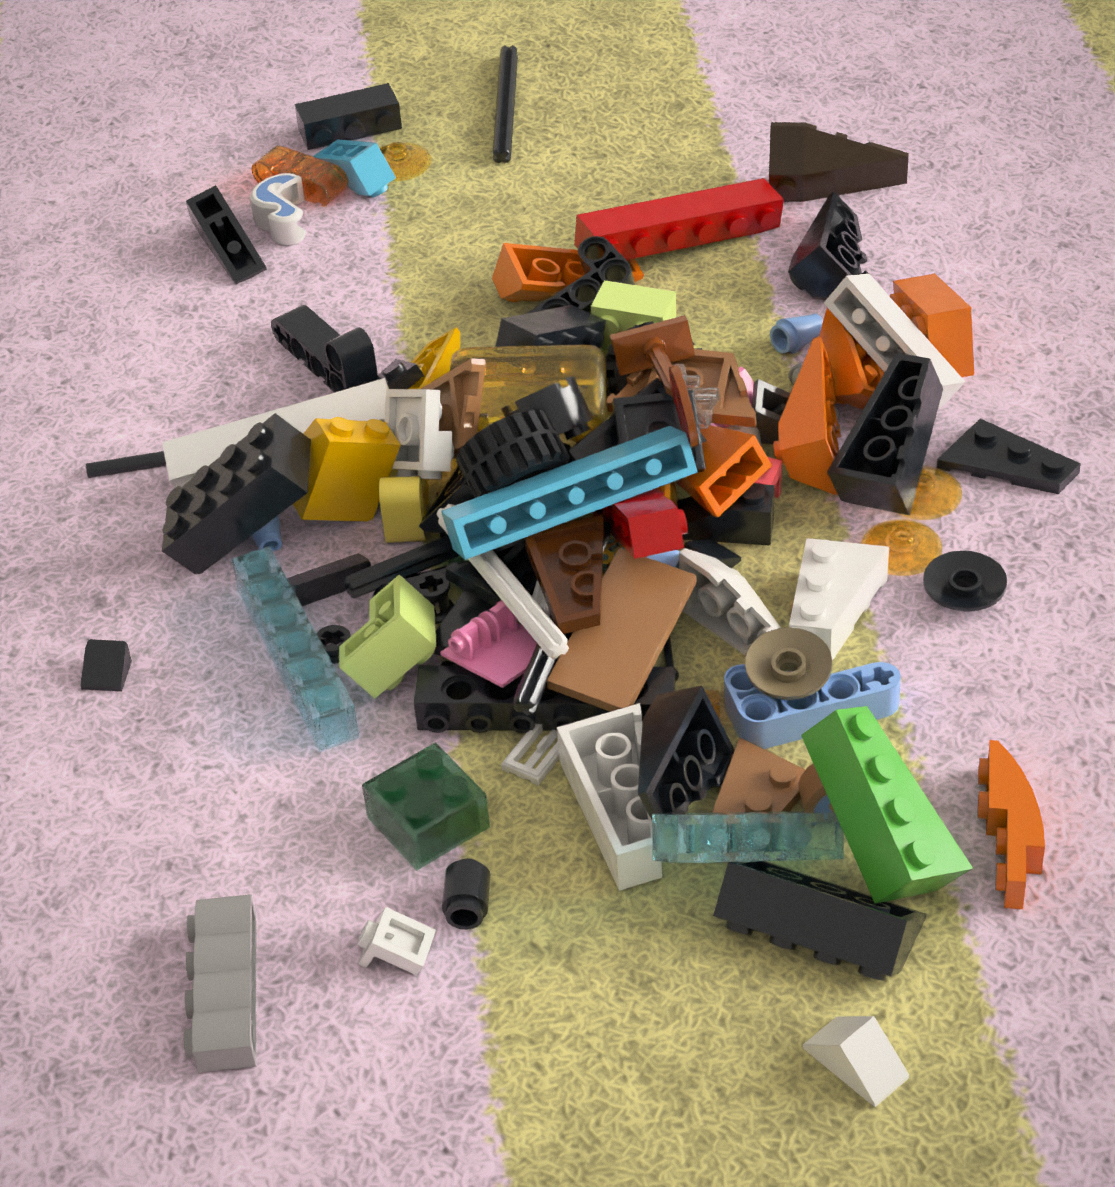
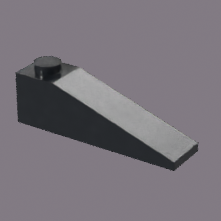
[788,191,869,298]

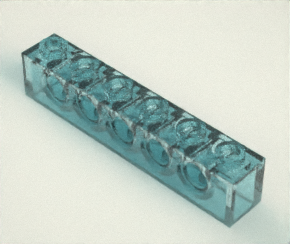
[231,546,360,752]

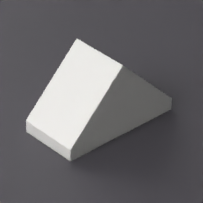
[803,1016,909,1107]

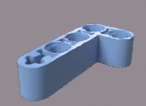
[724,662,901,749]

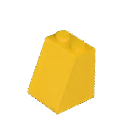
[293,417,401,522]

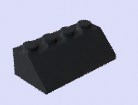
[713,857,927,981]

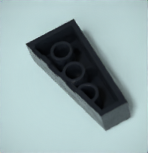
[827,353,943,516]

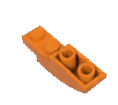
[977,740,1045,909]

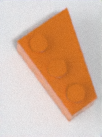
[889,273,974,377]

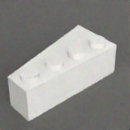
[557,703,662,891]

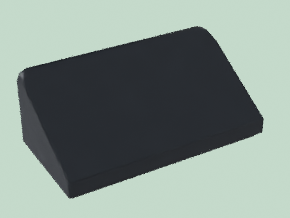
[284,553,371,608]

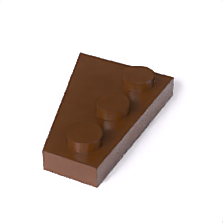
[523,514,604,634]

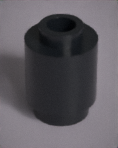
[442,858,491,930]

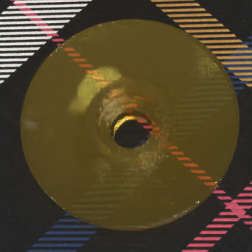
[379,142,431,181]
[898,466,962,520]
[861,519,942,576]

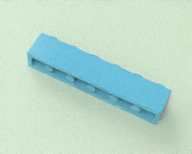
[441,426,697,560]

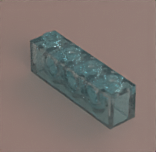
[652,811,844,863]

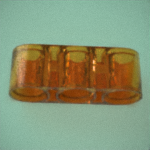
[251,145,349,207]

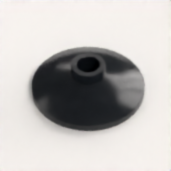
[923,551,1007,612]

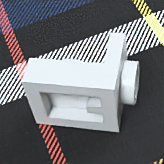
[357,907,436,976]

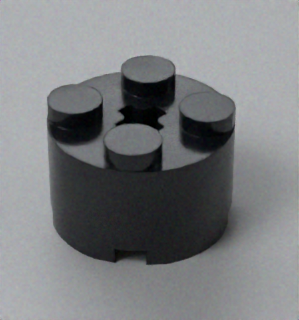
[501,375,593,440]

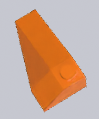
[492,243,644,302]
[773,336,842,495]

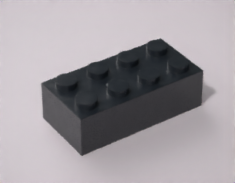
[162,413,311,574]

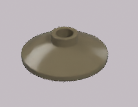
[745,627,832,700]

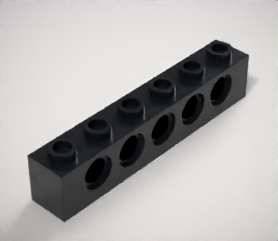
[414,665,676,733]

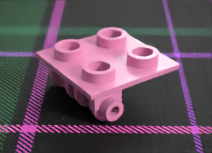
[440,600,537,688]

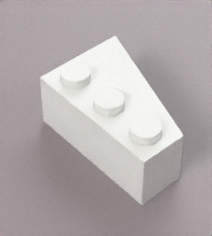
[789,538,889,660]

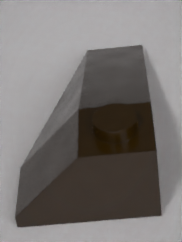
[769,122,909,202]

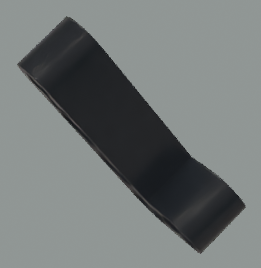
[526,236,635,314]
[271,305,378,393]

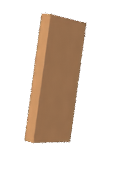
[547,548,697,712]

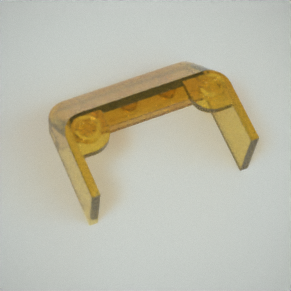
[450,345,609,469]

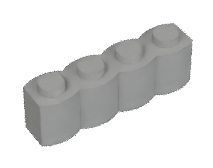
[184,894,257,1073]

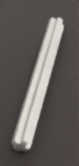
[437,504,569,659]

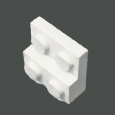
[385,389,454,479]

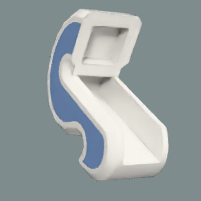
[249,173,306,246]

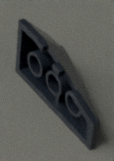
[638,685,735,830]

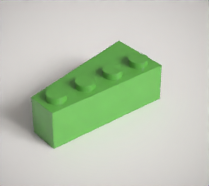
[801,706,973,904]

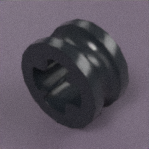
[314,625,351,664]

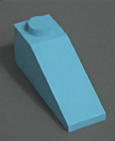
[312,139,396,197]

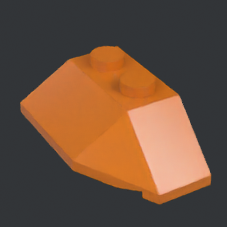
[819,308,885,409]

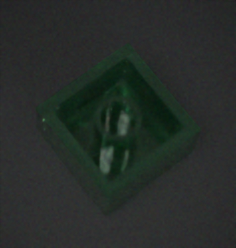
[362,742,490,871]

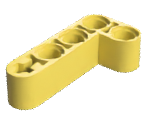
[379,469,430,543]

